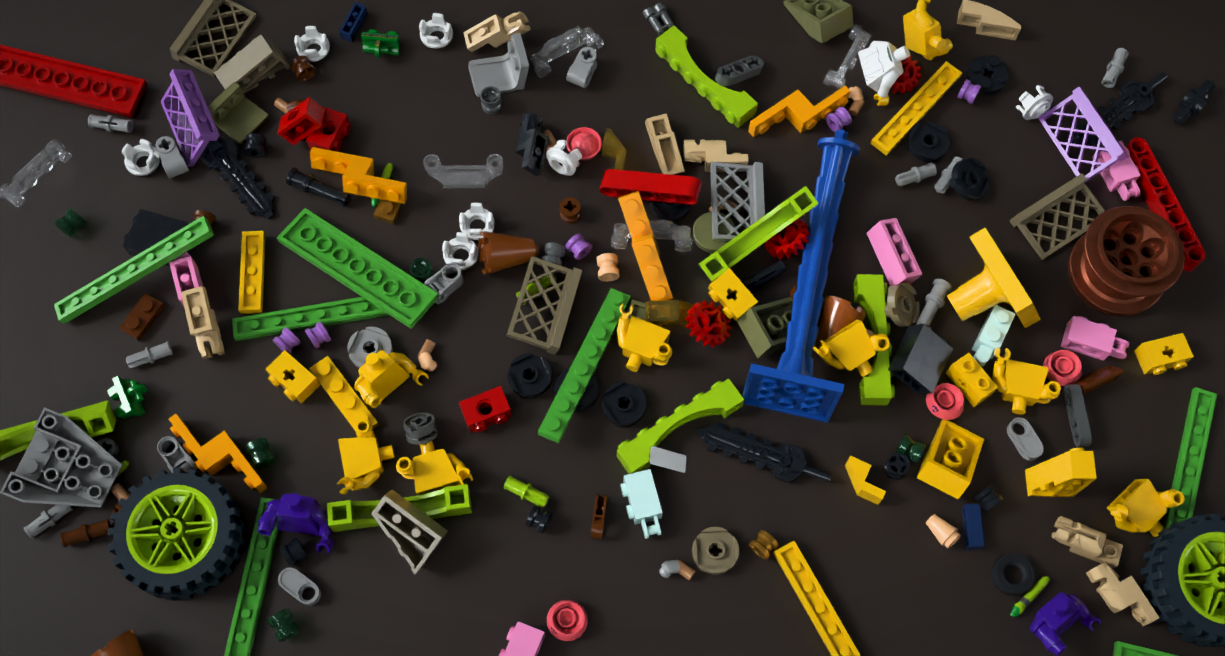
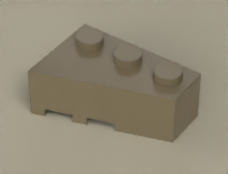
[214,35,290,94]
[371,490,448,574]

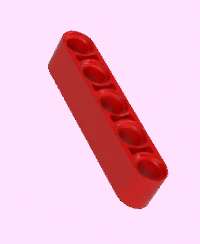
[599,169,702,205]

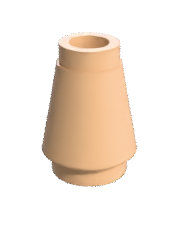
[926,514,961,549]

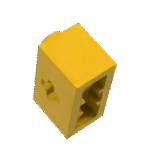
[708,268,758,321]
[1134,333,1194,375]
[266,350,320,404]
[946,353,998,407]

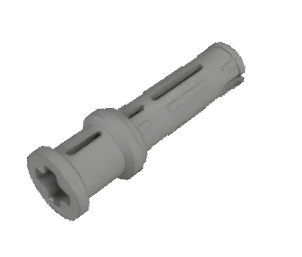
[916,278,952,326]

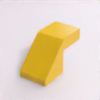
[845,455,886,505]

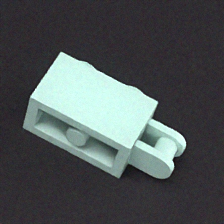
[972,305,1015,367]
[620,469,663,539]

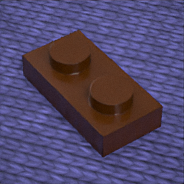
[119,293,165,341]

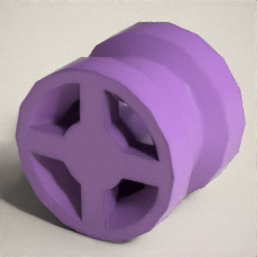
[957,79,981,104]
[826,107,852,132]
[565,233,593,260]
[305,322,331,349]
[273,327,301,354]

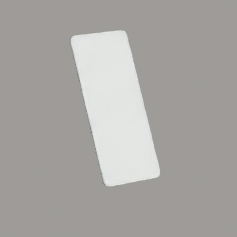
[650,446,686,473]

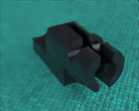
[515,113,549,176]

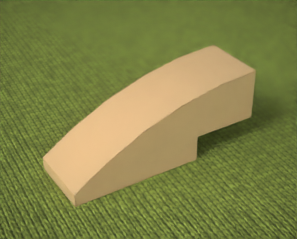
[957,0,1021,40]
[645,113,685,175]

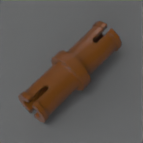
[60,519,112,547]

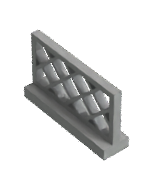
[710,162,765,248]

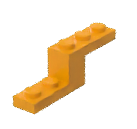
[748,85,850,137]
[310,147,407,204]
[618,191,673,305]
[169,414,268,494]

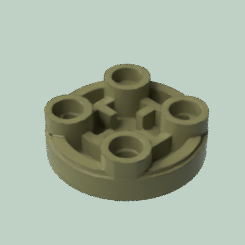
[692,212,735,254]

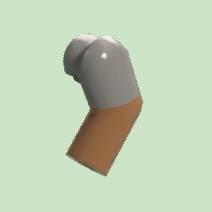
[659,560,696,581]

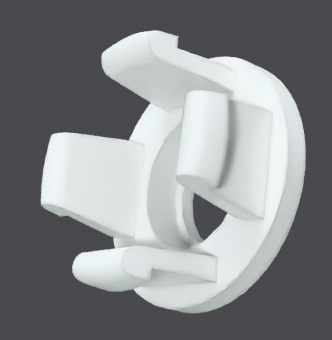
[419,13,453,49]
[294,26,330,62]
[1016,85,1053,120]
[122,139,160,176]
[546,140,582,176]
[459,203,495,240]
[442,232,479,270]

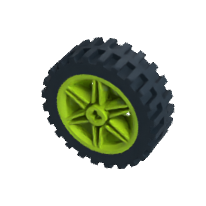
[108,467,246,601]
[1141,514,1225,647]

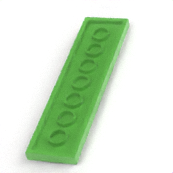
[277,208,438,329]

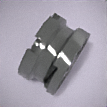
[403,413,438,445]

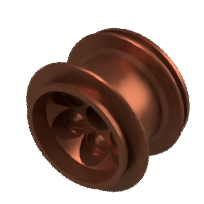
[1068,206,1185,317]

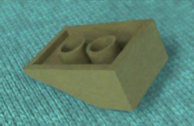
[783,0,854,43]
[737,297,793,358]

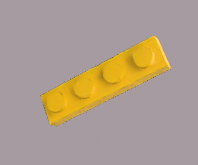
[238,231,266,314]
[309,356,379,429]

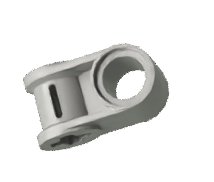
[566,47,597,88]
[155,136,189,179]
[424,263,464,304]
[157,436,198,473]

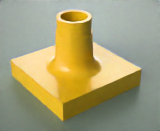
[947,228,1041,328]

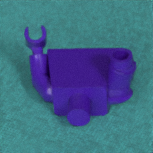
[257,493,334,553]
[1029,591,1101,656]

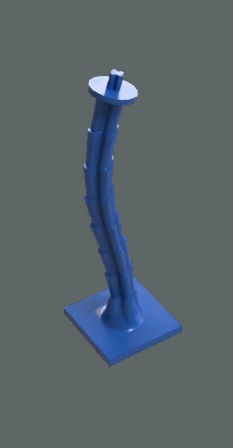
[742,130,860,423]

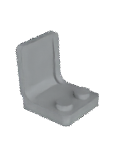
[468,33,529,97]

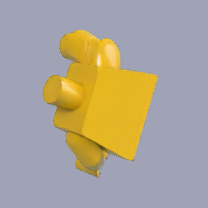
[903,0,953,61]
[617,303,672,372]
[813,319,890,376]
[992,347,1061,415]
[354,350,429,408]
[337,419,395,494]
[396,441,473,495]
[1107,479,1184,537]

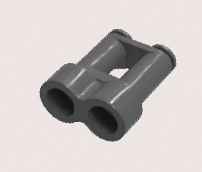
[643,2,675,35]

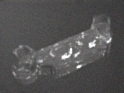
[823,23,872,89]
[530,26,604,78]
[0,139,72,207]
[423,154,504,188]
[611,219,692,252]

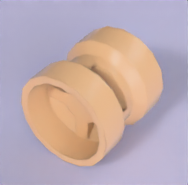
[597,253,620,282]

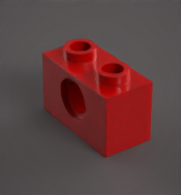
[278,97,325,146]
[306,107,351,152]
[459,386,512,433]

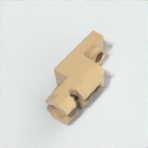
[463,11,530,52]
[683,139,748,172]
[181,286,225,359]
[1052,516,1123,568]
[1086,561,1159,626]

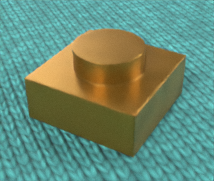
[373,199,402,225]

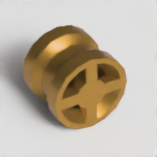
[749,530,779,560]

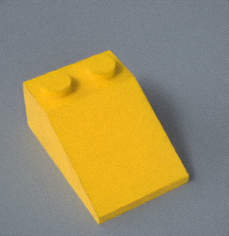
[917,419,984,499]

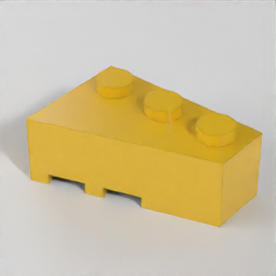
[1025,448,1097,497]

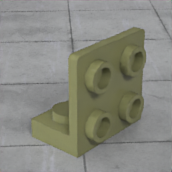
[208,82,269,144]

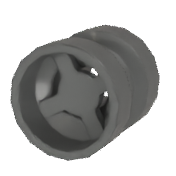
[480,86,502,114]
[542,242,566,271]

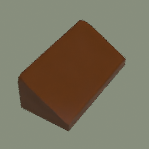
[1075,365,1124,395]

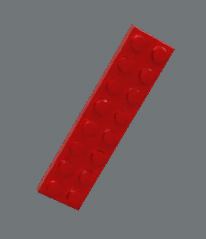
[0,45,147,118]

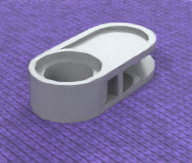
[1007,417,1044,461]
[278,568,321,606]

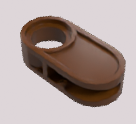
[590,493,608,540]

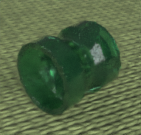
[54,208,86,238]
[410,258,434,284]
[895,433,926,464]
[245,438,275,469]
[268,608,301,642]

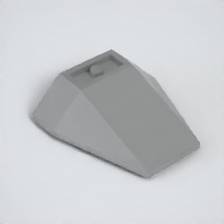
[0,407,122,508]

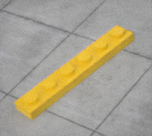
[870,61,962,156]
[773,541,861,656]

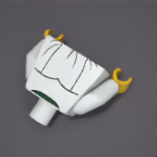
[858,41,910,106]

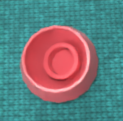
[566,127,602,161]
[1043,350,1082,386]
[926,383,965,420]
[547,599,588,641]

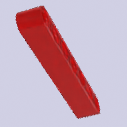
[1126,137,1206,271]

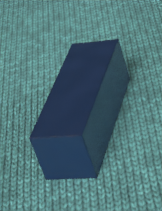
[339,2,368,42]
[962,504,984,550]

